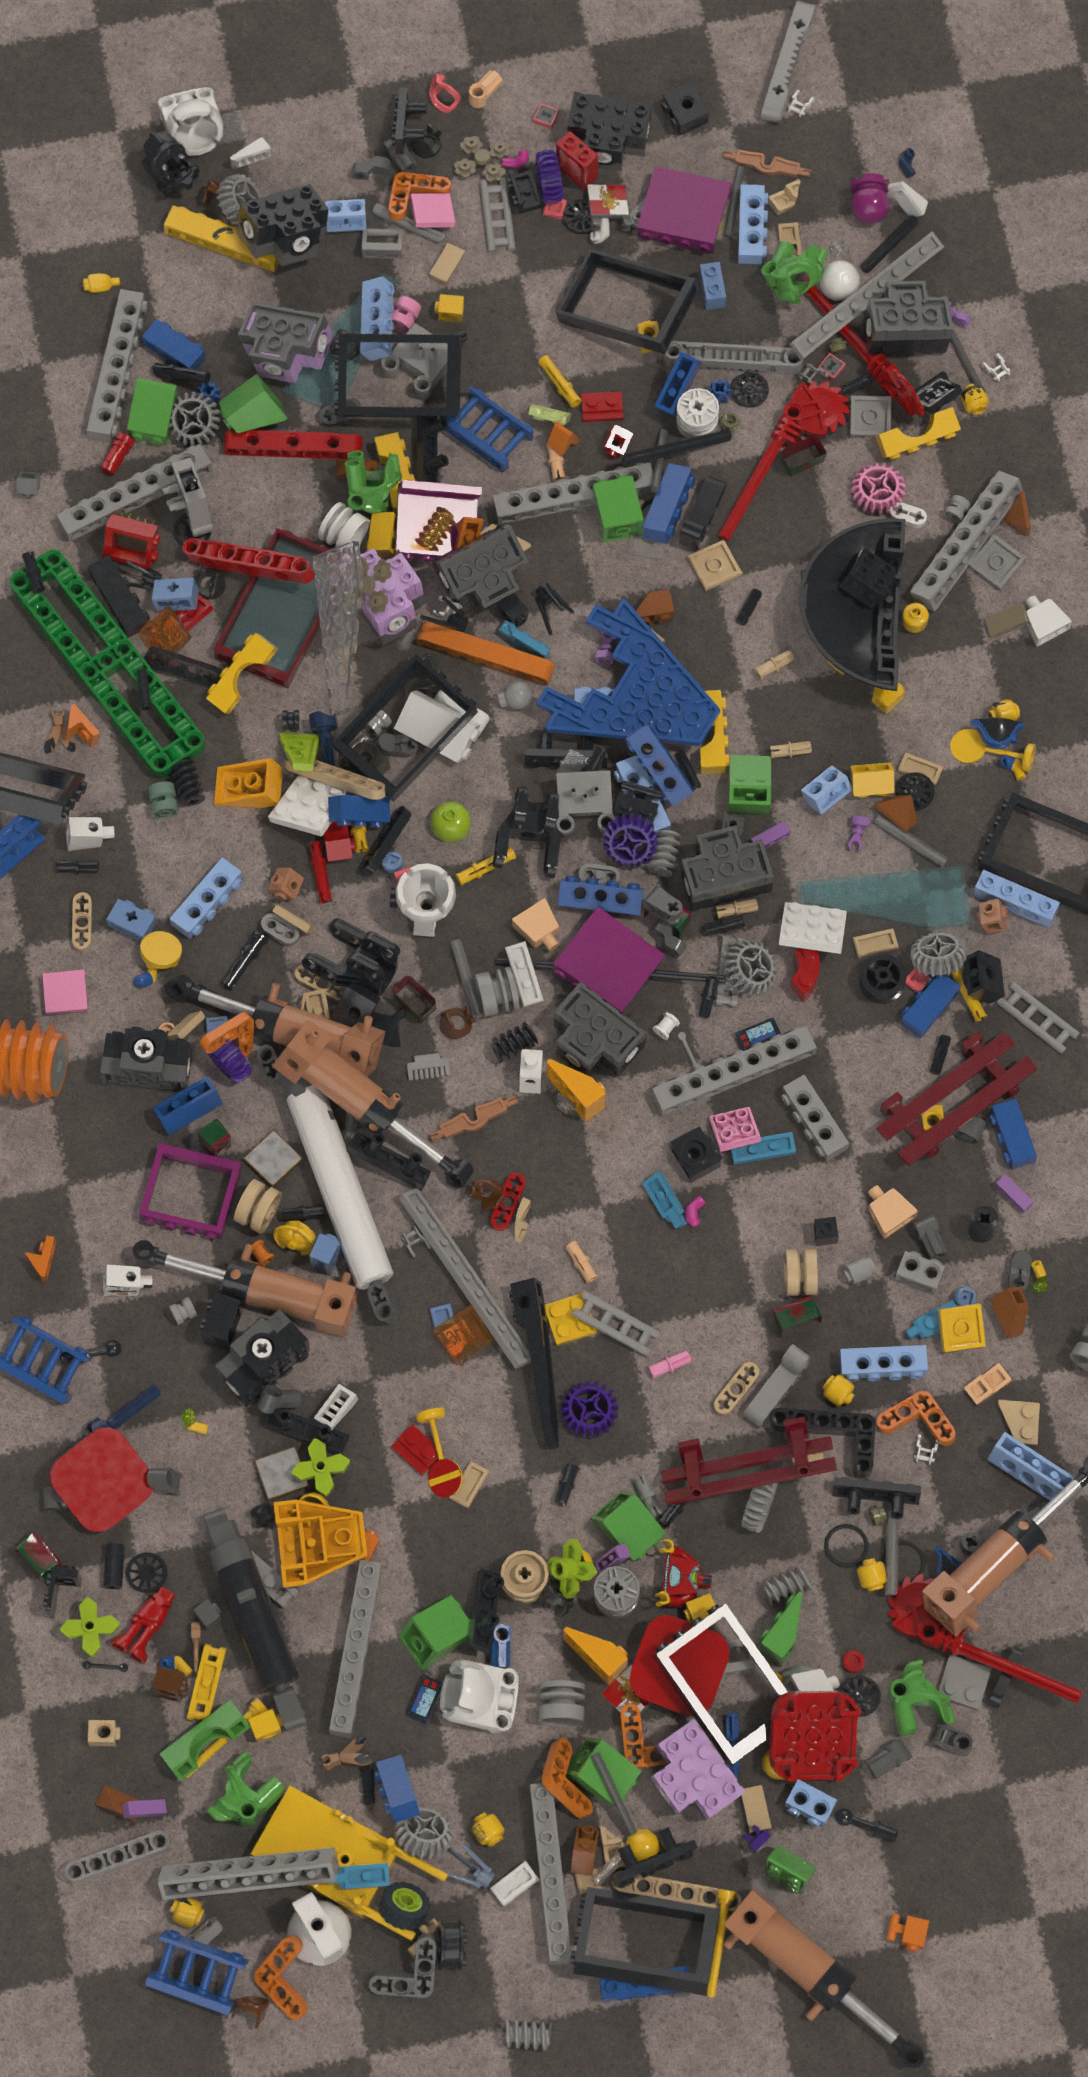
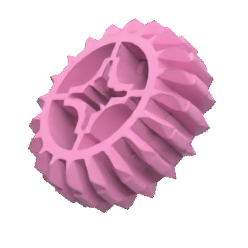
[851,462,906,516]

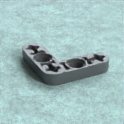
[369,1933,437,1998]

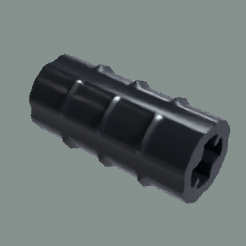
[103,1543,125,1590]

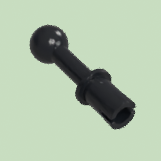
[60,1340,122,1365]
[836,1808,899,1842]

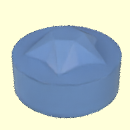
[382,852,403,873]
[953,1287,976,1306]

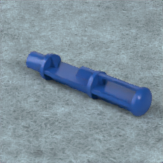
[725,1713,740,1781]

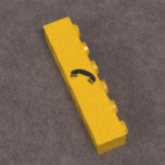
[164,205,279,272]

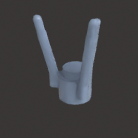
[448,1843,495,1889]

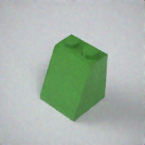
[219,374,288,433]
[127,378,179,446]
[593,475,644,543]
[590,1490,666,1562]
[398,1595,472,1671]
[566,1737,642,1807]

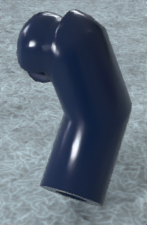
[899,148,916,178]

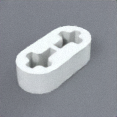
[889,502,927,528]

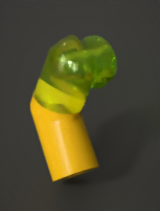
[1031,1260,1048,1294]
[181,1408,209,1435]

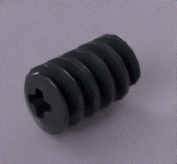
[170,760,206,806]
[492,1022,538,1063]
[968,1205,998,1243]

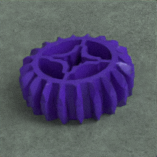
[535,150,563,204]
[602,813,659,868]
[206,1039,252,1084]
[561,1380,619,1438]

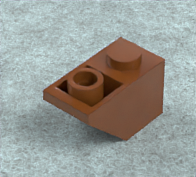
[636,589,674,626]
[990,1287,1029,1338]
[571,1825,600,1875]

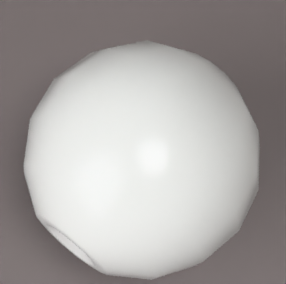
[819,261,860,301]

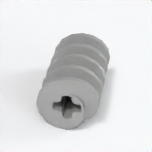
[647,830,682,877]
[763,1566,812,1607]
[505,2018,552,2051]

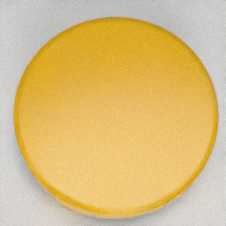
[140,931,182,970]

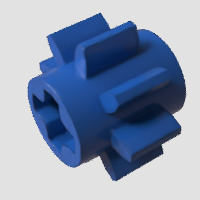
[707,379,732,405]
[197,382,221,404]

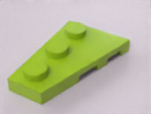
[279,733,320,772]

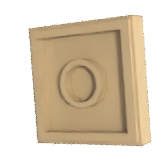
[688,540,742,591]

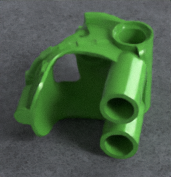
[761,241,828,304]
[345,451,402,513]
[888,1659,955,1737]
[207,1751,285,1828]

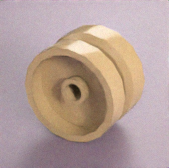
[234,1179,282,1234]
[783,1248,818,1296]
[501,1550,549,1604]

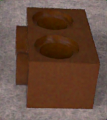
[152,1666,189,1702]

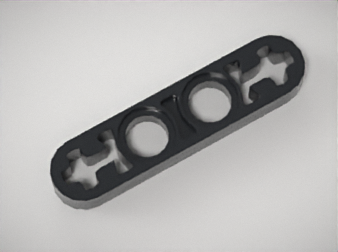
[144,646,222,686]
[359,806,412,876]

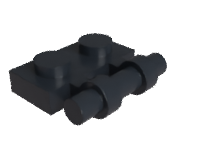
[613,780,663,825]

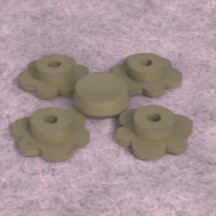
[454,136,511,182]
[346,557,392,614]

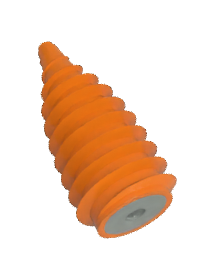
[0,1019,69,1103]

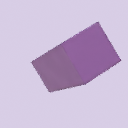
[751,821,791,849]
[995,1174,1034,1213]
[594,1544,631,1574]
[122,1799,167,1818]

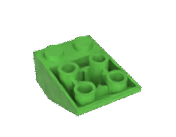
[728,755,771,815]
[759,1591,802,1667]
[764,1845,817,1894]

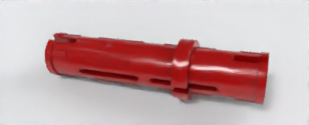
[309,841,333,904]

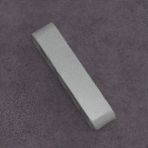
[65,1831,171,1885]

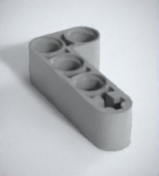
[743,1344,811,1428]

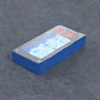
[735,1017,782,1051]
[406,1674,443,1724]

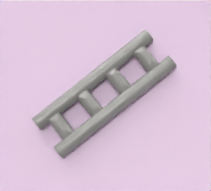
[480,178,516,253]
[996,982,1080,1054]
[572,1291,660,1356]

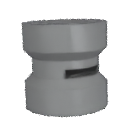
[944,495,970,523]
[365,710,392,737]
[169,1297,197,1325]

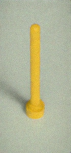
[187,1697,268,1778]
[707,1889,736,1998]

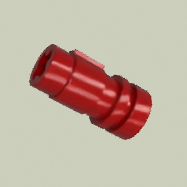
[100,432,135,476]

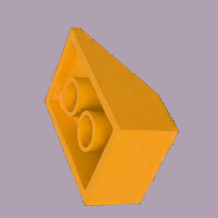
[214,758,283,808]
[546,1059,606,1122]
[563,1627,628,1685]

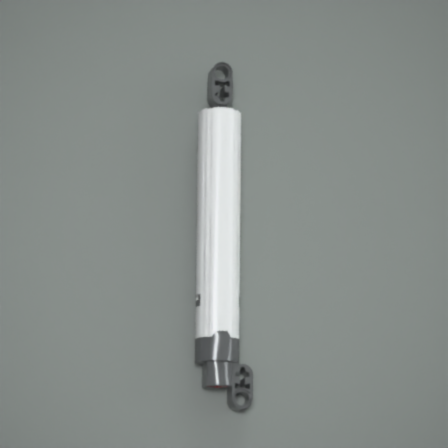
[257,1045,400,1324]

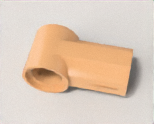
[469,71,503,108]

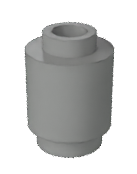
[843,1257,876,1285]

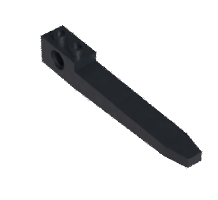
[509,1278,559,1450]

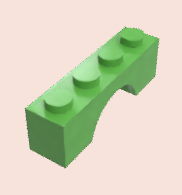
[160,1700,251,1781]

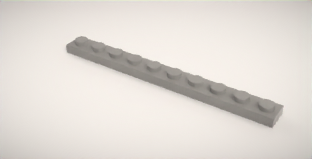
[789,231,944,360]
[399,1188,531,1369]

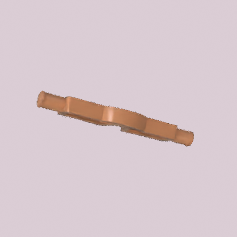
[724,149,812,178]
[429,1095,518,1142]

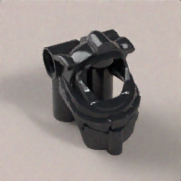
[141,131,200,198]

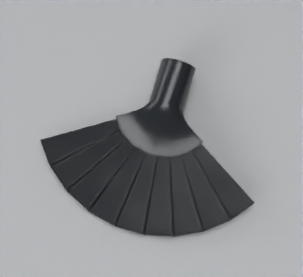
[371,1008,407,1047]

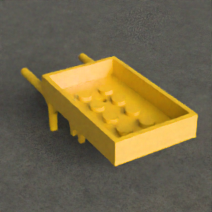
[251,1786,448,1941]

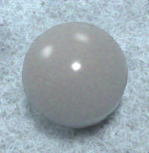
[498,681,532,709]

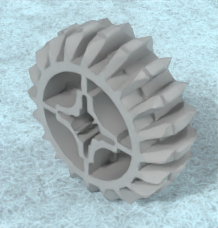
[217,174,263,226]
[169,392,221,446]
[910,931,967,977]
[723,939,778,996]
[741,1483,778,1533]
[394,1805,454,1860]

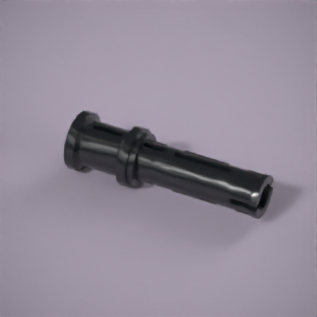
[221,931,269,990]

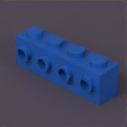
[642,463,695,544]

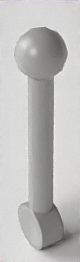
[678,1032,700,1070]

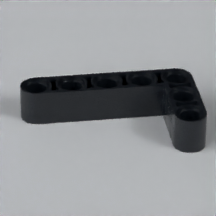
[769,1407,876,1479]

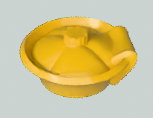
[273,1221,316,1256]

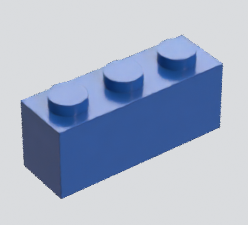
[142,319,205,369]
[655,352,702,418]
[328,795,391,828]
[901,974,961,1038]
[153,1076,223,1135]
[989,1099,1037,1169]
[374,1755,420,1823]

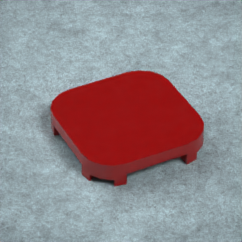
[49,1427,153,1532]
[629,1615,730,1717]
[769,1691,861,1782]

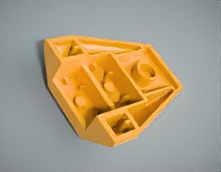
[273,1500,368,1588]

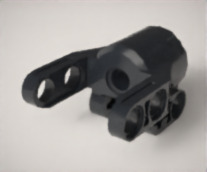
[493,786,561,879]
[302,918,401,996]

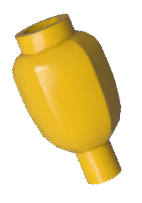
[83,273,120,293]

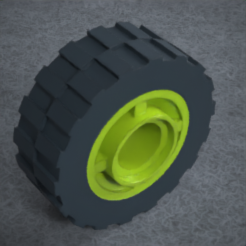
[379,1881,431,1931]

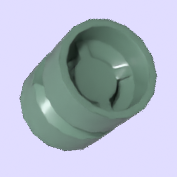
[148,782,179,819]

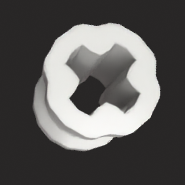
[652,1012,680,1040]

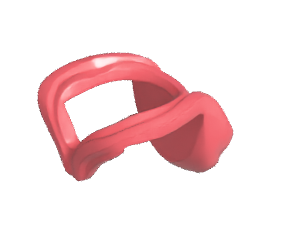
[429,74,461,113]

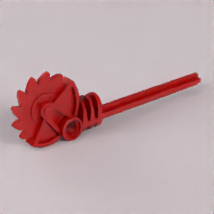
[800,276,924,417]
[718,381,850,541]
[887,1574,1083,1704]

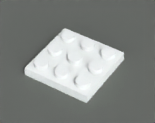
[268,775,352,837]
[779,902,847,954]

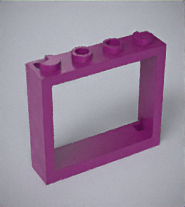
[139,1143,242,1240]

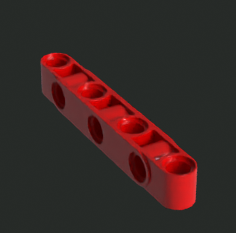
[223,430,363,459]
[182,538,315,584]

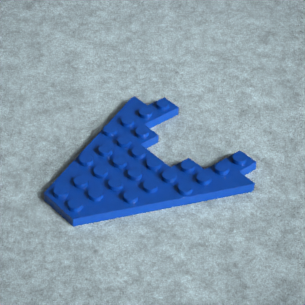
[536,598,721,746]

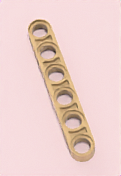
[285,756,385,800]
[612,1871,741,1912]

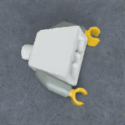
[775,1665,840,1692]

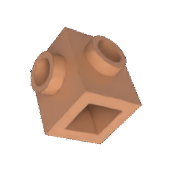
[268,868,304,901]
[977,899,1009,934]

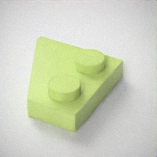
[528,404,572,425]

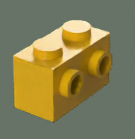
[366,512,397,558]
[850,762,895,798]

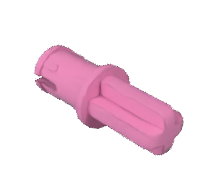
[648,1351,691,1379]

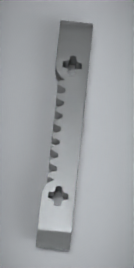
[761,1,816,123]
[663,341,804,374]

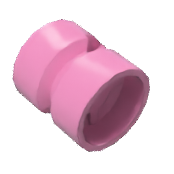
[392,296,422,334]

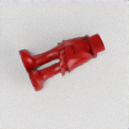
[110,1587,175,1664]

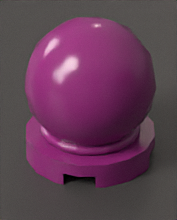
[850,173,890,224]

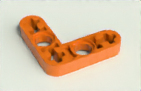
[389,172,451,221]
[199,1012,254,1058]
[877,1391,956,1446]
[620,1704,665,1768]
[542,1738,593,1819]
[254,1935,308,2020]

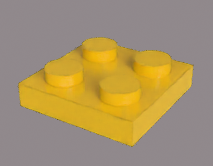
[545,1293,597,1346]
[938,1303,986,1352]

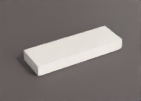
[505,941,544,1007]

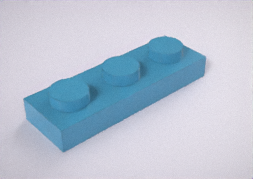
[731,1132,796,1165]

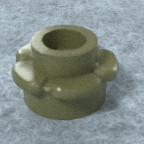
[828,338,847,354]
[720,412,740,432]
[869,1505,887,1526]

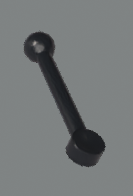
[82,1661,128,1672]

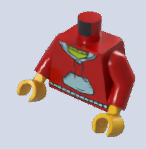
[655,1539,712,1608]

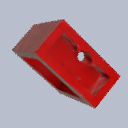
[556,131,598,190]
[103,514,160,569]

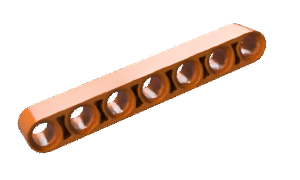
[416,622,555,685]

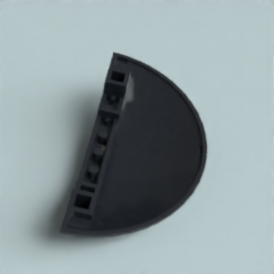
[799,518,906,691]

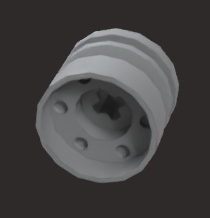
[475,967,520,1017]
[593,1566,640,1619]
[539,1680,585,1727]

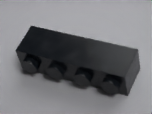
[87,555,150,638]

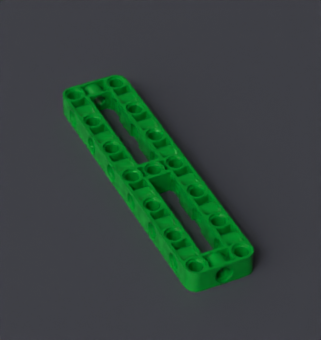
[10,549,205,779]

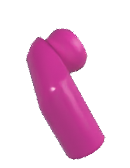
[502,150,529,169]
[685,1196,705,1227]

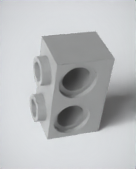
[895,1251,945,1294]

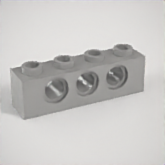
[781,1075,849,1161]

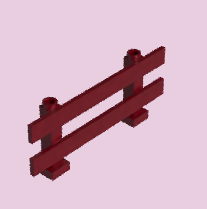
[876,1031,1038,1167]
[661,1416,837,1505]

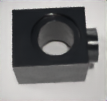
[497,593,528,626]
[813,1216,839,1246]

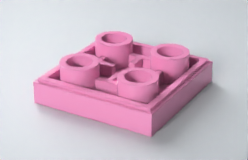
[410,193,455,228]
[43,969,88,1015]
[709,1106,761,1152]

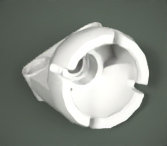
[158,87,223,156]
[395,863,456,937]
[440,1660,519,1734]
[287,1892,352,1966]

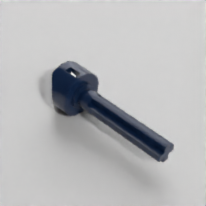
[309,711,338,766]
[86,1384,162,1434]

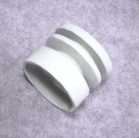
[676,388,719,438]
[318,502,370,556]

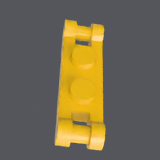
[187,1644,227,1721]

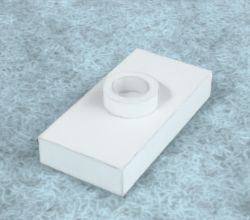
[490,1861,539,1907]

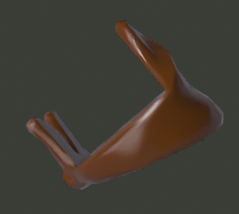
[202,179,219,204]
[440,1005,475,1039]
[468,1179,503,1213]
[231,1996,270,2029]

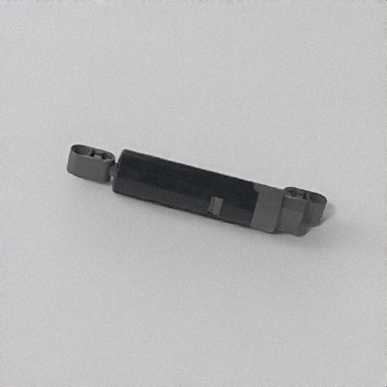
[203,1507,307,1732]

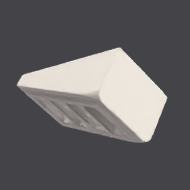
[230,137,272,169]
[888,181,928,217]
[314,1384,358,1430]

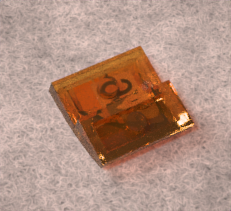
[138,606,192,663]
[433,1305,495,1365]

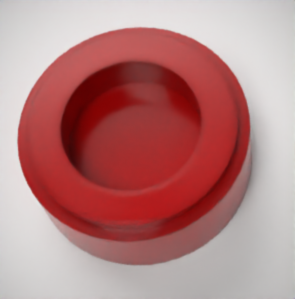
[843,1651,865,1673]

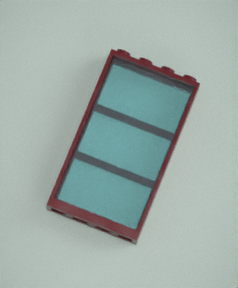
[213,528,350,688]

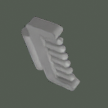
[407,1053,450,1081]

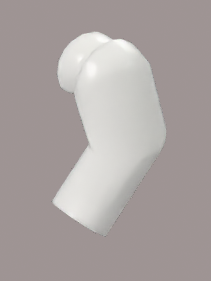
[590,218,610,244]

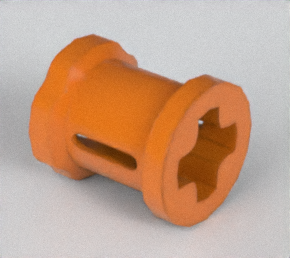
[251,1239,275,1267]

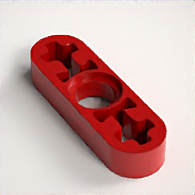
[491,1173,526,1231]

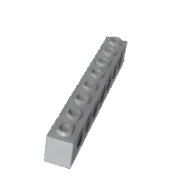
[86,289,148,443]
[57,444,213,542]
[493,463,653,525]
[910,471,1023,612]
[652,1026,817,1116]
[329,1560,382,1738]
[530,1783,571,1965]
[158,1847,339,1900]

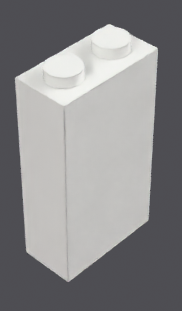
[394,690,481,763]

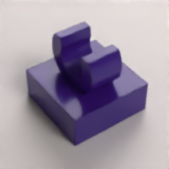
[744,1825,771,1853]

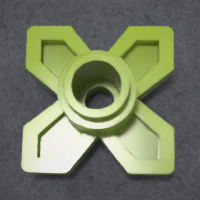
[291,1438,350,1497]
[546,1538,597,1599]
[60,1597,120,1658]

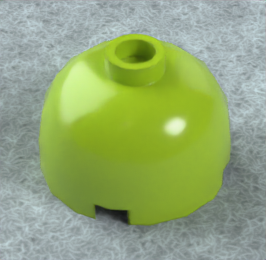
[430,801,471,843]

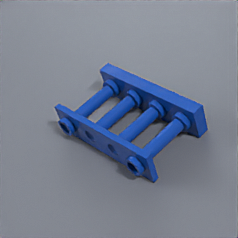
[443,386,534,473]
[0,815,46,879]
[0,1315,92,1404]
[145,1929,249,2016]

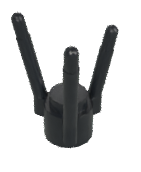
[126,560,162,591]
[535,583,574,635]
[420,596,468,632]

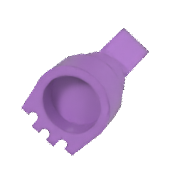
[949,302,972,328]
[594,632,615,665]
[848,816,870,852]

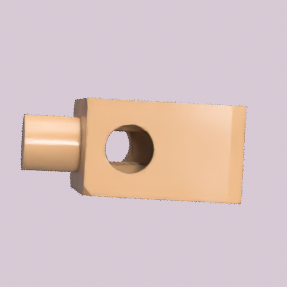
[512,898,559,951]
[868,1185,918,1239]

